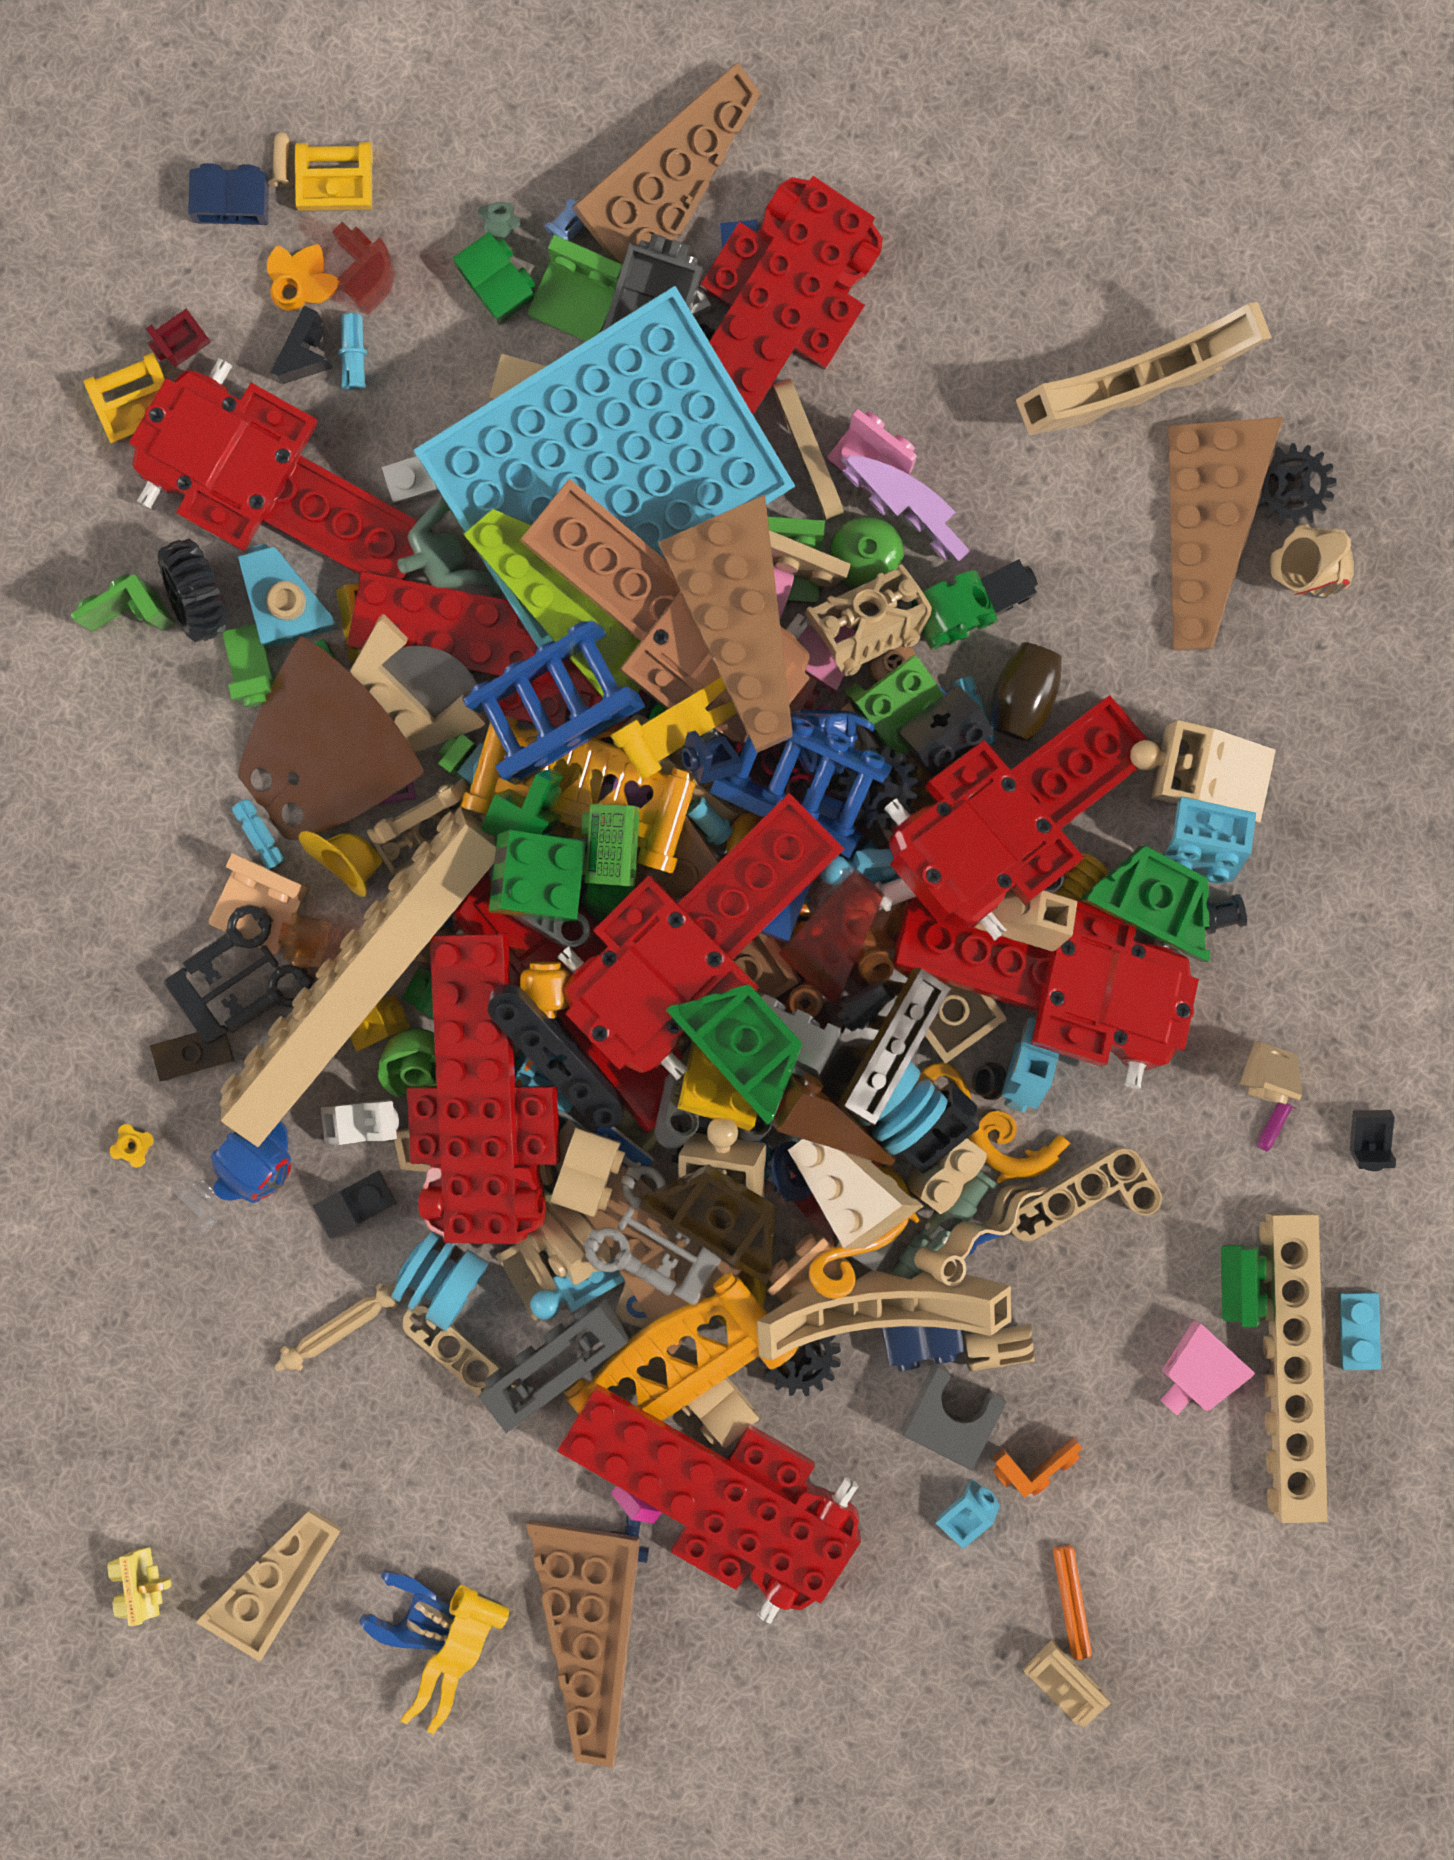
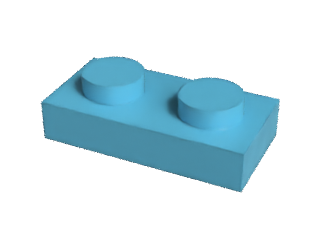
[1338,1292,1381,1370]

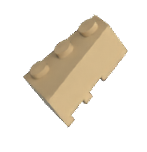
[788,1139,923,1249]

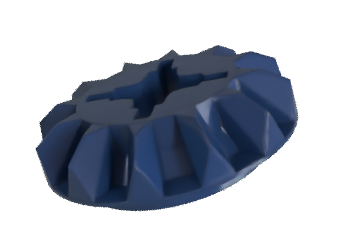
[766,1141,812,1202]

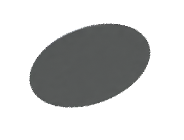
[382,646,477,751]

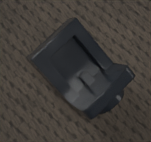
[1350,1110,1396,1171]

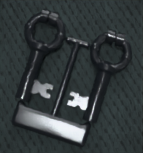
[164,905,314,1044]

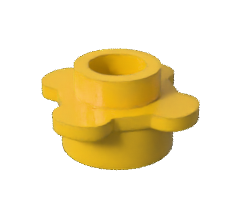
[110,1124,154,1168]

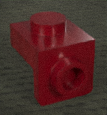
[146,308,211,368]

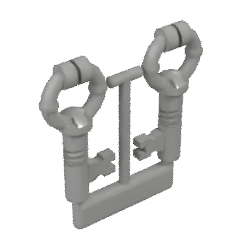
[583,1166,722,1305]

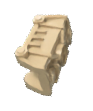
[805,564,932,676]
[367,778,486,877]

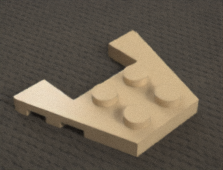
[349,614,487,753]

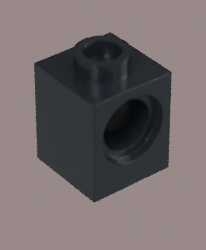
[981,559,1038,616]

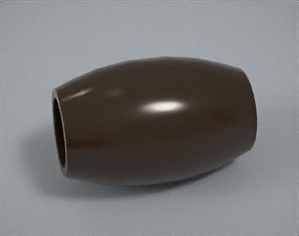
[990,642,1062,742]

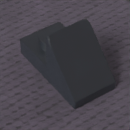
[271,305,333,384]
[313,1170,397,1239]

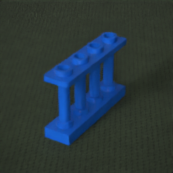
[463,621,645,785]
[710,718,892,858]

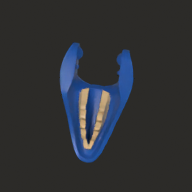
[359,1570,455,1651]

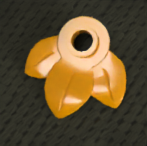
[267,244,340,312]

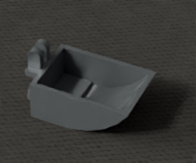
[603,234,704,331]

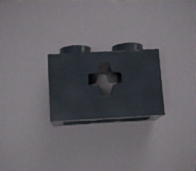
[896,685,994,777]

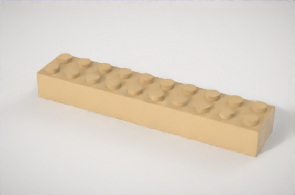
[219,807,497,1147]

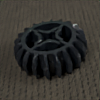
[157,538,227,642]

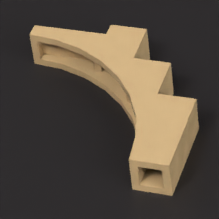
[1016,302,1272,435]
[757,1270,1011,1360]

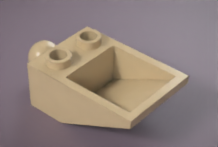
[1130,720,1276,823]
[679,1118,766,1198]

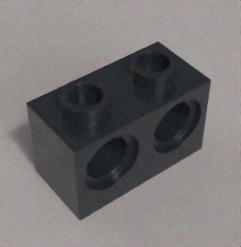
[900,1081,979,1173]

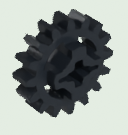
[1257,443,1337,528]
[838,747,923,831]
[759,1335,841,1397]

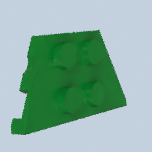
[1081,846,1210,962]
[666,984,803,1125]

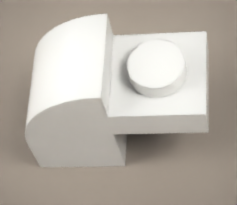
[320,1099,399,1145]

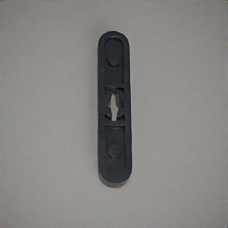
[488,984,624,1129]

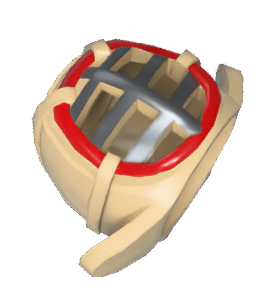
[1269,524,1354,599]

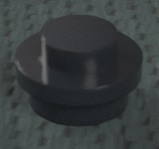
[972,1062,1007,1100]

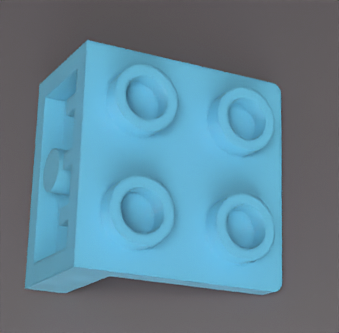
[1163,797,1257,884]

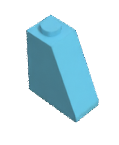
[238,544,339,649]

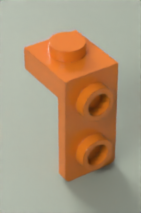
[992,1437,1082,1498]

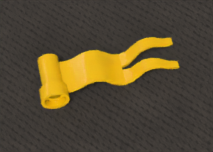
[610,677,738,780]
[400,1585,509,1734]

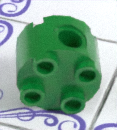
[908,571,998,650]

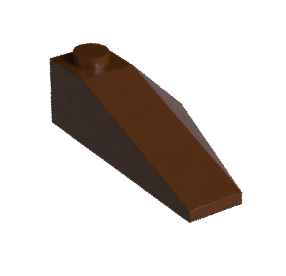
[771,1073,895,1166]

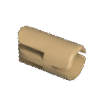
[963,1324,1035,1372]

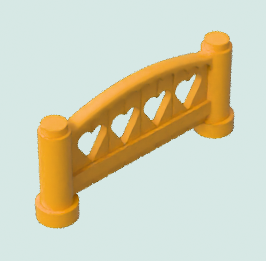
[460,716,696,873]
[563,1272,798,1421]

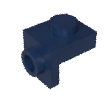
[681,730,743,784]

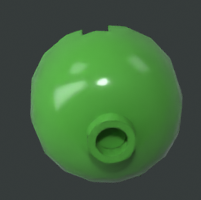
[829,516,904,590]
[378,1028,437,1098]

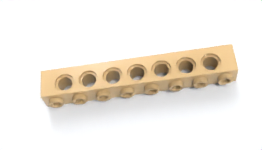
[1259,1212,1328,1523]

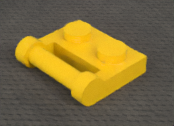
[295,142,373,211]
[83,352,165,444]

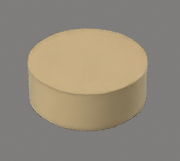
[266,581,306,621]

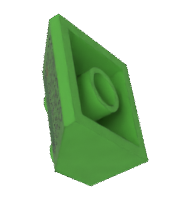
[582,804,640,886]

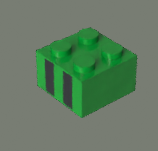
[489,830,586,922]

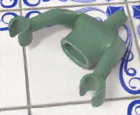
[397,496,503,595]

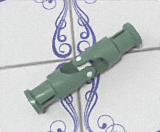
[890,1171,997,1280]

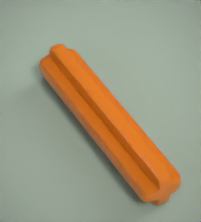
[1053,1545,1092,1660]

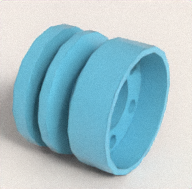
[846,1061,948,1155]
[391,1231,489,1332]

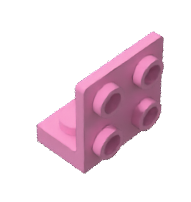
[826,409,917,496]

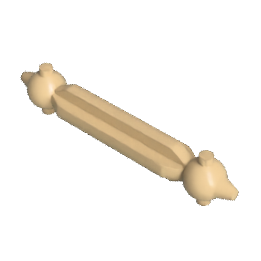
[274,1283,398,1371]

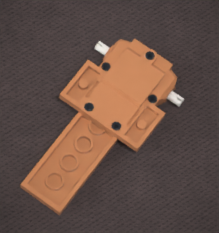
[519,479,810,744]

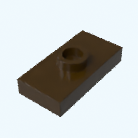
[150,1025,235,1082]

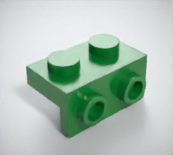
[1221,1245,1268,1327]

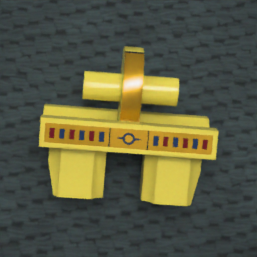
[107,1547,171,1626]

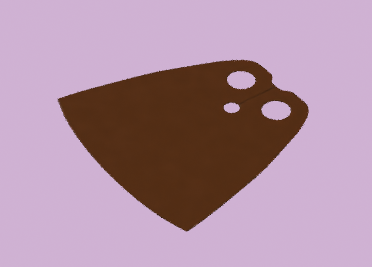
[238,636,424,840]

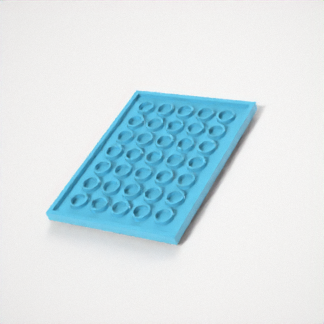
[413,286,795,648]

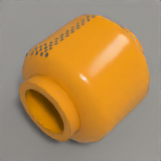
[520,961,570,1018]

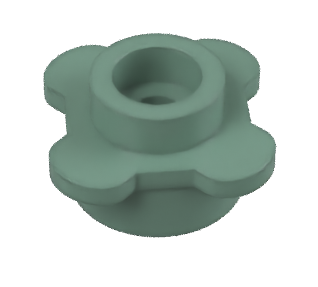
[478,202,520,237]

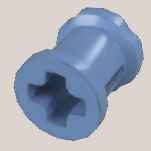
[544,198,585,242]

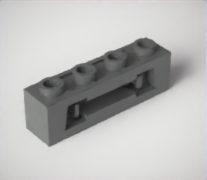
[478,1298,632,1433]

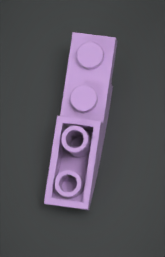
[840,455,970,561]

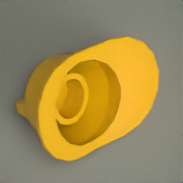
[298,831,383,897]

